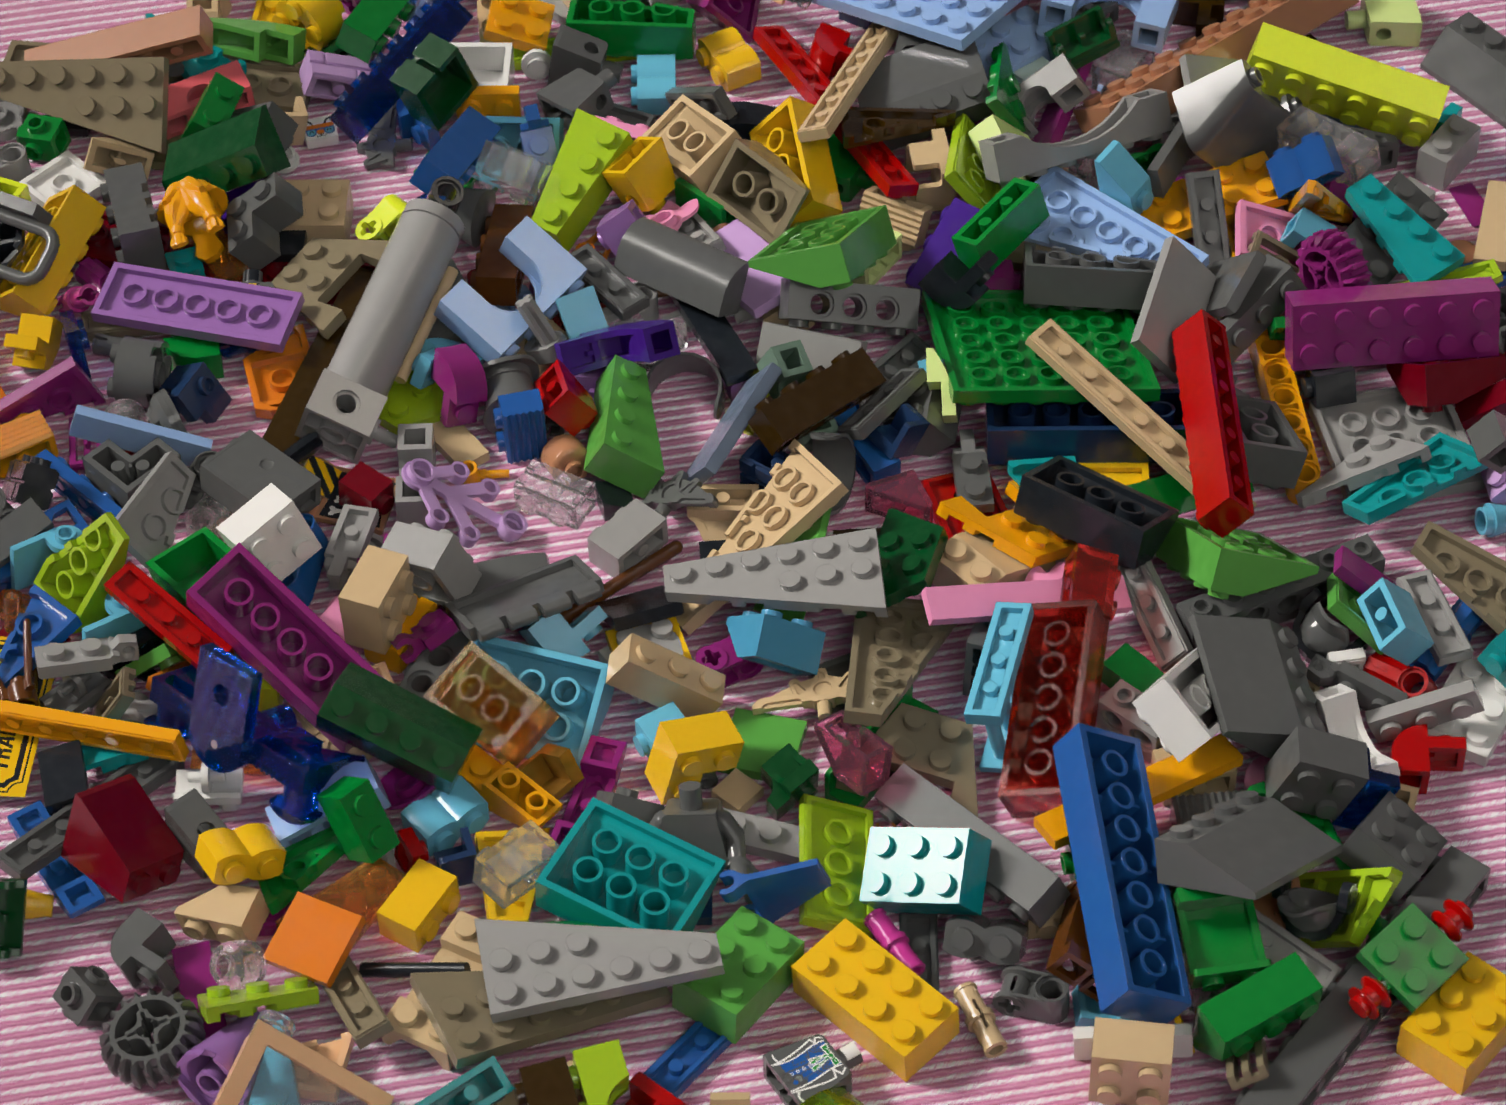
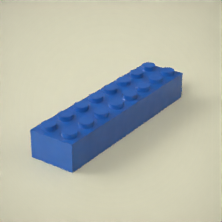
[1052,723,1192,1024]

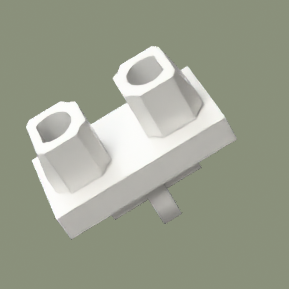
[173,761,244,811]

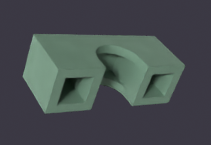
[756,340,838,452]

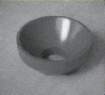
[145,388,187,433]

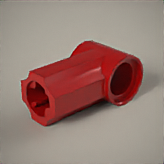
[1363,652,1438,698]

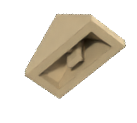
[83,137,155,180]

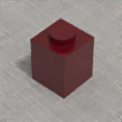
[339,461,395,517]

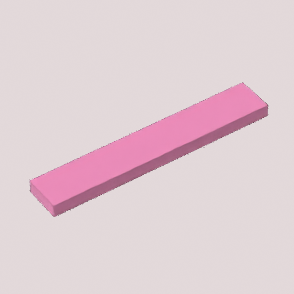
[921,575,1132,626]

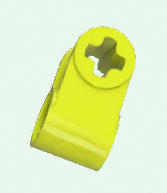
[355,194,407,240]

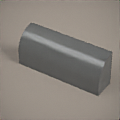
[614,217,749,317]

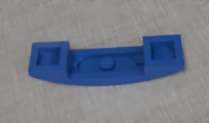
[6,800,106,919]

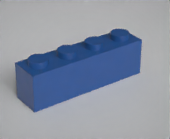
[409,105,501,201]

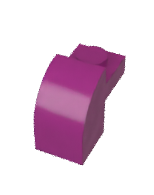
[431,343,488,428]

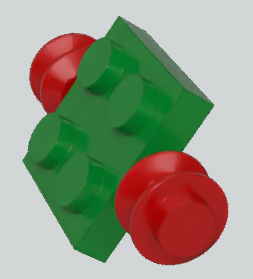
[1348,899,1474,1019]

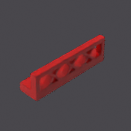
[104,560,238,679]

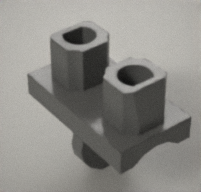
[39,672,112,713]

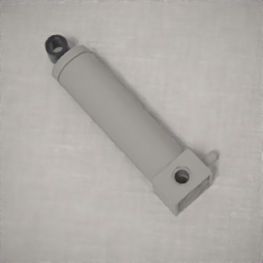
[295,176,464,464]

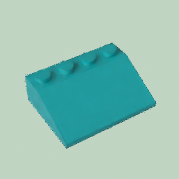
[535,797,726,932]

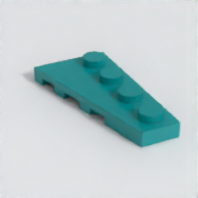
[1342,432,1489,525]

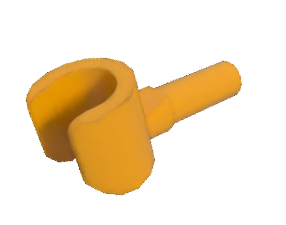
[463,460,509,484]

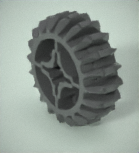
[99,987,206,1089]

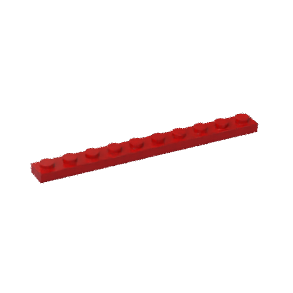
[752,26,919,199]

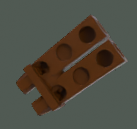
[1046,879,1099,1003]

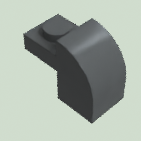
[110,907,180,992]

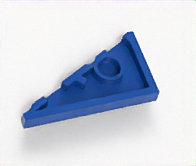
[0,584,82,688]

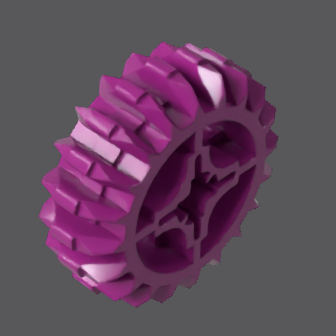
[1296,228,1373,290]

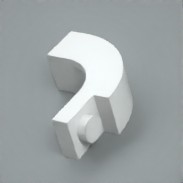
[1314,684,1401,791]

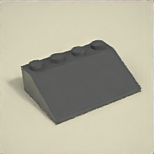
[857,41,995,151]
[1189,614,1325,759]
[1154,790,1342,900]

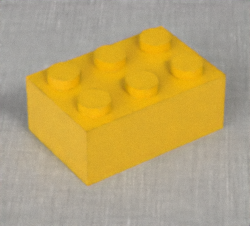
[1396,951,1506,1095]

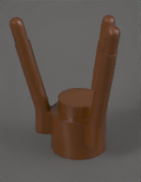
[0,618,39,706]

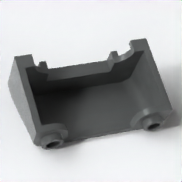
[1172,59,1305,168]

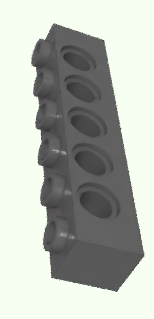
[1176,534,1386,649]

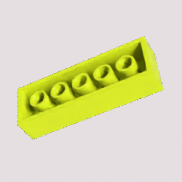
[1247,22,1450,147]

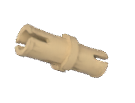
[953,982,1008,1058]

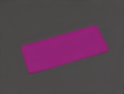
[1449,183,1484,227]

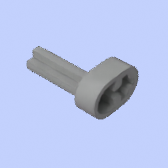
[515,294,567,365]

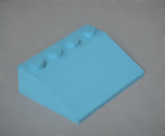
[450,637,615,770]

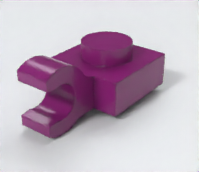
[390,608,460,664]

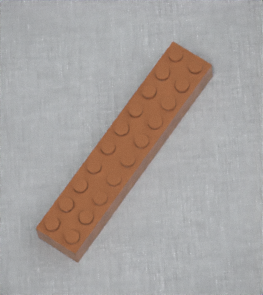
[1073,0,1359,134]

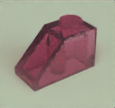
[814,710,893,796]

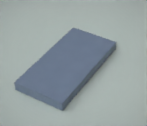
[686,362,782,484]

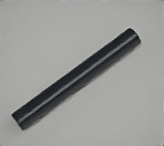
[359,962,470,978]

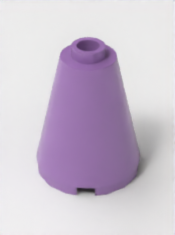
[177,1012,274,1105]

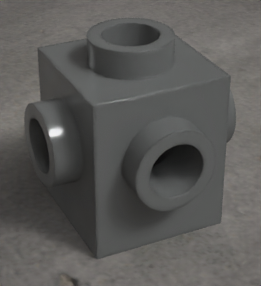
[52,965,124,1027]

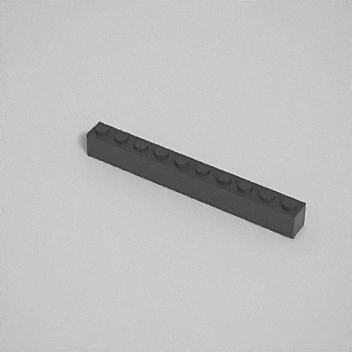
[1234,846,1491,1105]

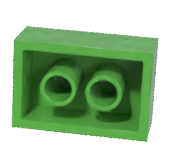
[672,906,805,1044]

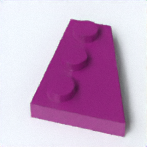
[0,356,106,425]

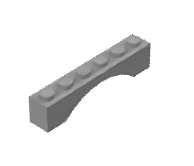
[978,88,1173,186]

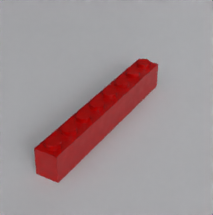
[1172,309,1255,538]

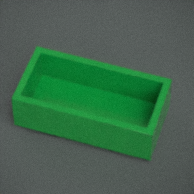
[145,526,231,623]

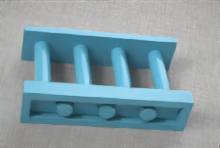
[964,602,1047,774]

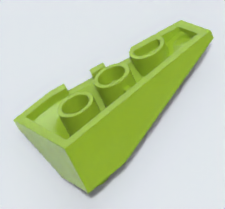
[33,512,130,634]

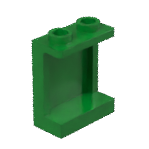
[1172,887,1272,992]

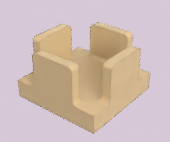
[905,128,955,215]

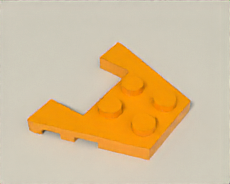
[936,480,1079,568]

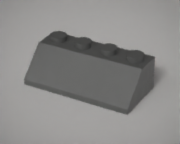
[1420,12,1506,128]

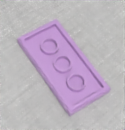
[716,219,783,319]

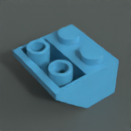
[726,609,826,676]

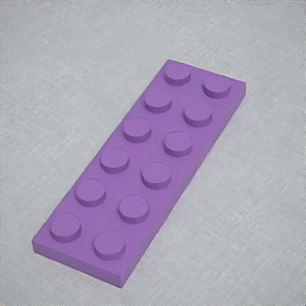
[91,262,304,353]

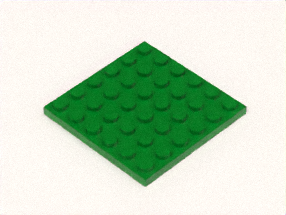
[921,290,1161,406]

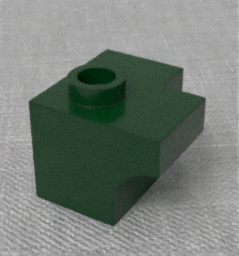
[761,743,819,821]

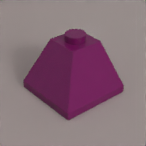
[687,0,760,43]

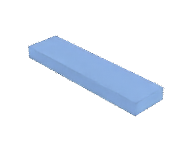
[68,404,213,466]

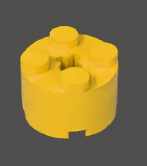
[272,0,345,55]

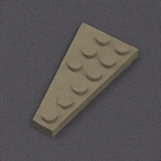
[1410,520,1506,635]
[843,598,957,727]

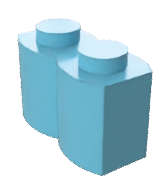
[631,54,676,115]
[401,776,490,856]

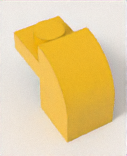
[3,313,64,370]

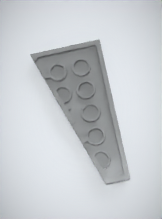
[663,528,888,618]
[474,919,725,1023]

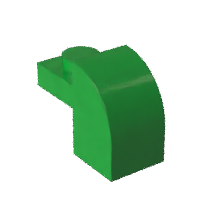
[163,334,225,379]

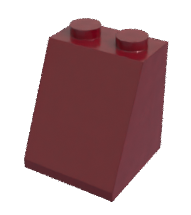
[60,774,184,903]

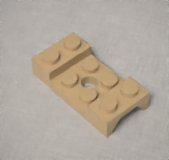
[382,910,483,1072]

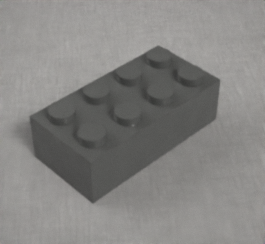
[1345,171,1449,285]

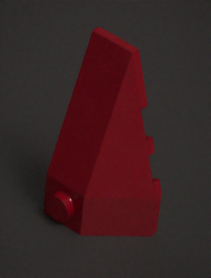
[1386,352,1506,412]

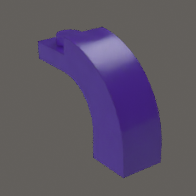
[554,320,681,375]

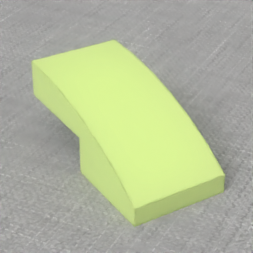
[926,348,958,423]

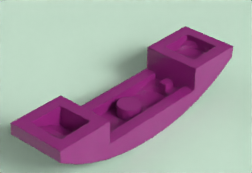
[546,735,627,854]

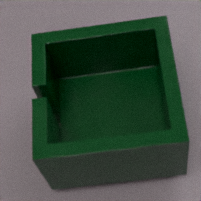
[389,32,479,132]

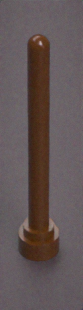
[560,540,683,624]

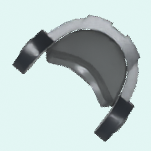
[1292,588,1369,663]
[1271,881,1358,941]

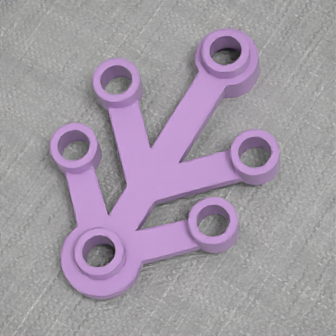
[401,458,528,548]

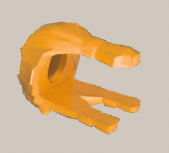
[157,176,229,264]

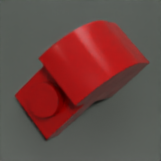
[809,22,853,80]
[1388,724,1467,794]

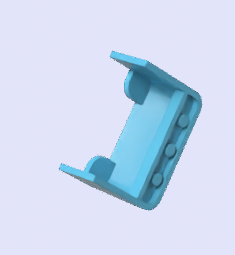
[10,525,146,648]

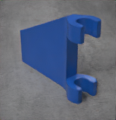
[719,858,831,923]

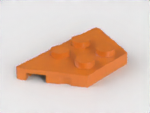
[243,323,310,420]

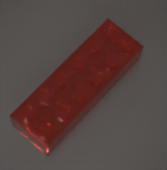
[998,599,1109,818]

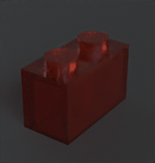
[1057,543,1121,633]

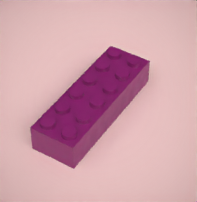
[1285,276,1501,371]
[186,542,383,755]

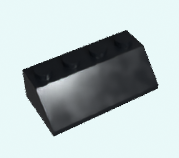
[1014,455,1180,570]

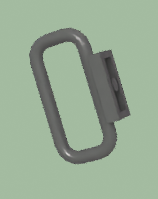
[0,191,60,286]

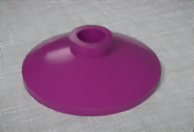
[380,767,435,810]

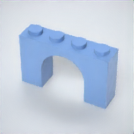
[1038,0,1179,53]
[433,216,587,362]

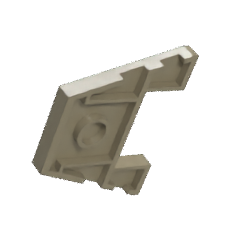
[271,238,389,339]
[836,703,978,817]

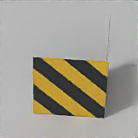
[303,455,342,499]

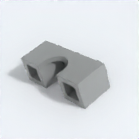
[995,53,1092,139]
[395,423,436,529]

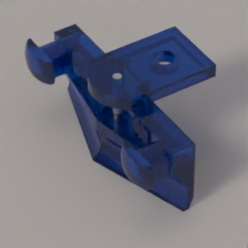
[144,642,365,825]

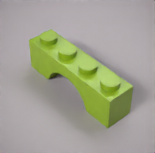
[568,1039,629,1105]

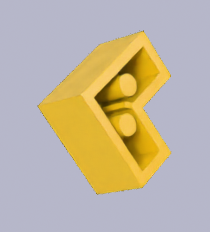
[644,710,744,805]

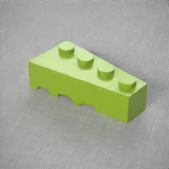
[532,108,634,252]

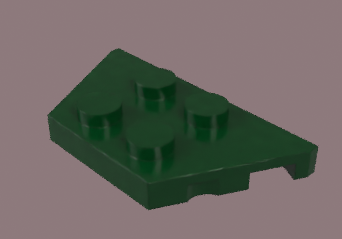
[854,509,949,619]

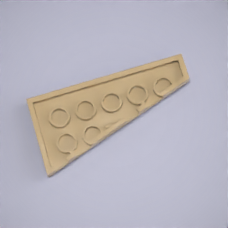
[676,438,849,635]

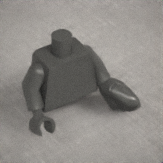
[649,781,759,904]

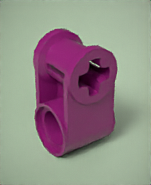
[695,636,764,688]

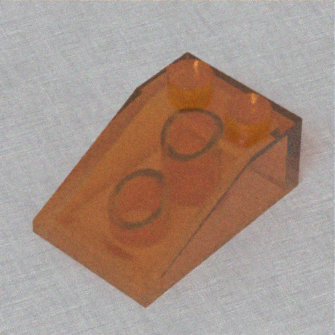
[423,640,560,767]

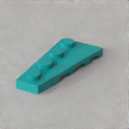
[1345,174,1465,282]

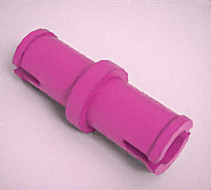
[56,284,99,315]
[864,908,926,976]

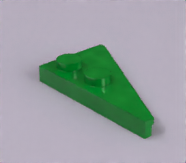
[985,42,1026,132]
[258,827,345,915]

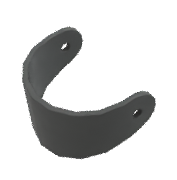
[647,352,726,419]
[810,431,856,516]

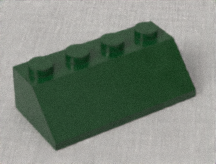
[162,104,291,192]
[315,662,483,794]

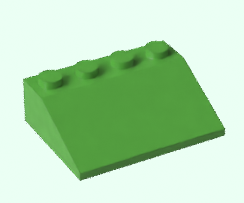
[748,205,897,290]
[1156,518,1319,600]

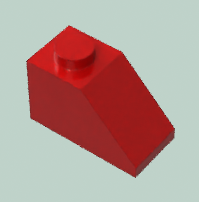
[534,359,598,437]

